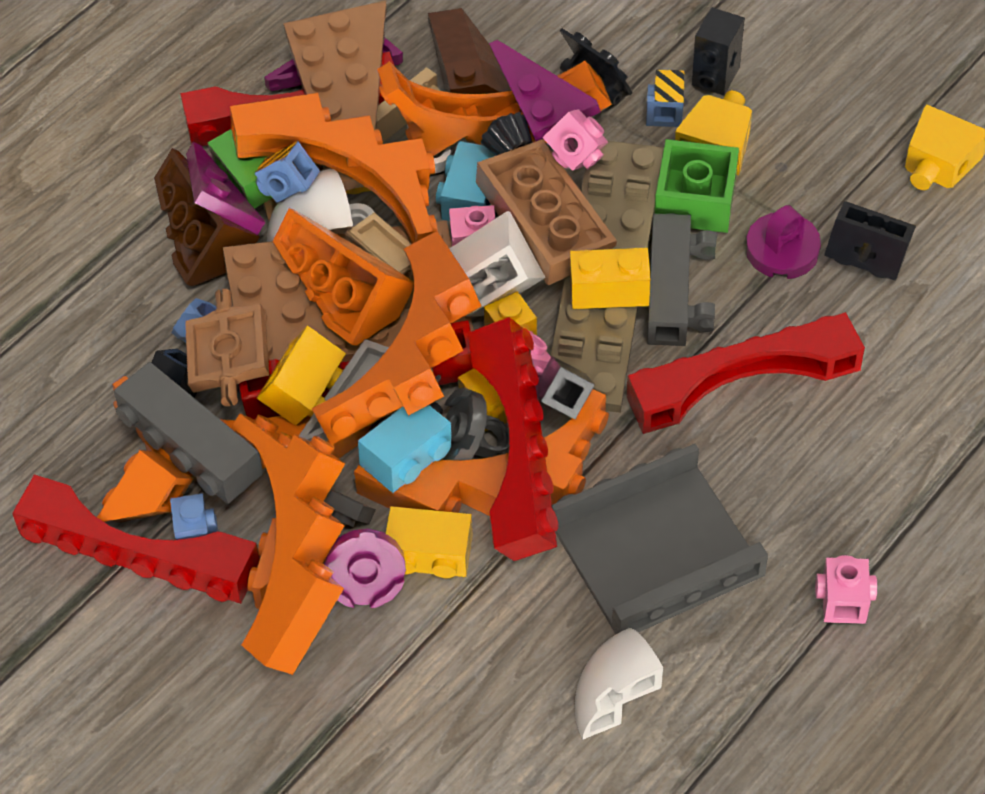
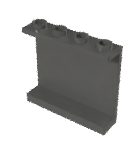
[552,444,768,634]

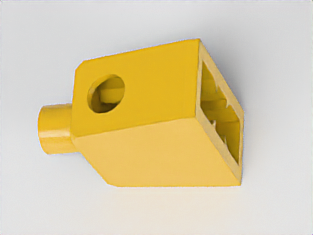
[675,90,752,176]
[905,104,985,190]

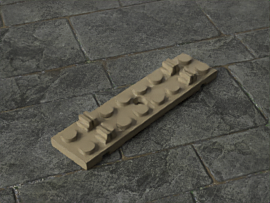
[550,141,664,413]

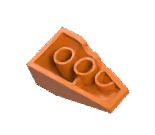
[272,208,414,346]

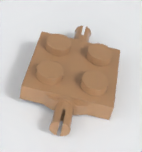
[185,289,269,406]

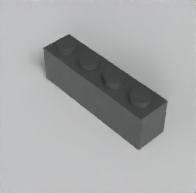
[113,362,263,504]

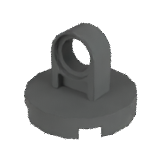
[442,388,509,460]

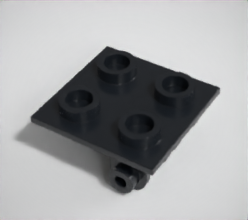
[560,28,633,105]

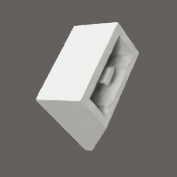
[449,211,546,317]

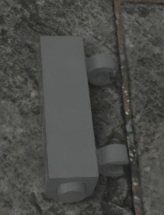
[647,213,717,346]

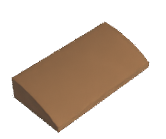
[476,139,617,285]

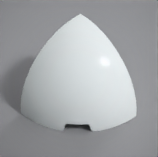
[267,169,353,242]
[575,628,663,740]

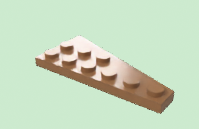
[284,0,387,191]

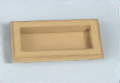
[346,212,412,275]

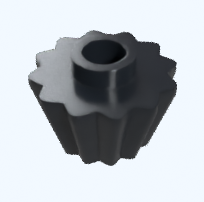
[481,112,532,156]

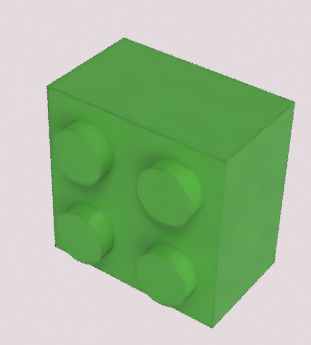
[655,139,739,233]

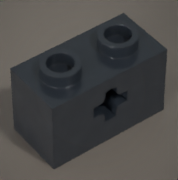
[692,7,745,96]
[824,201,916,281]

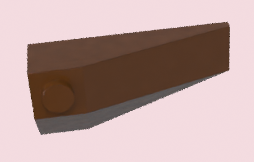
[428,8,511,94]
[154,148,260,286]

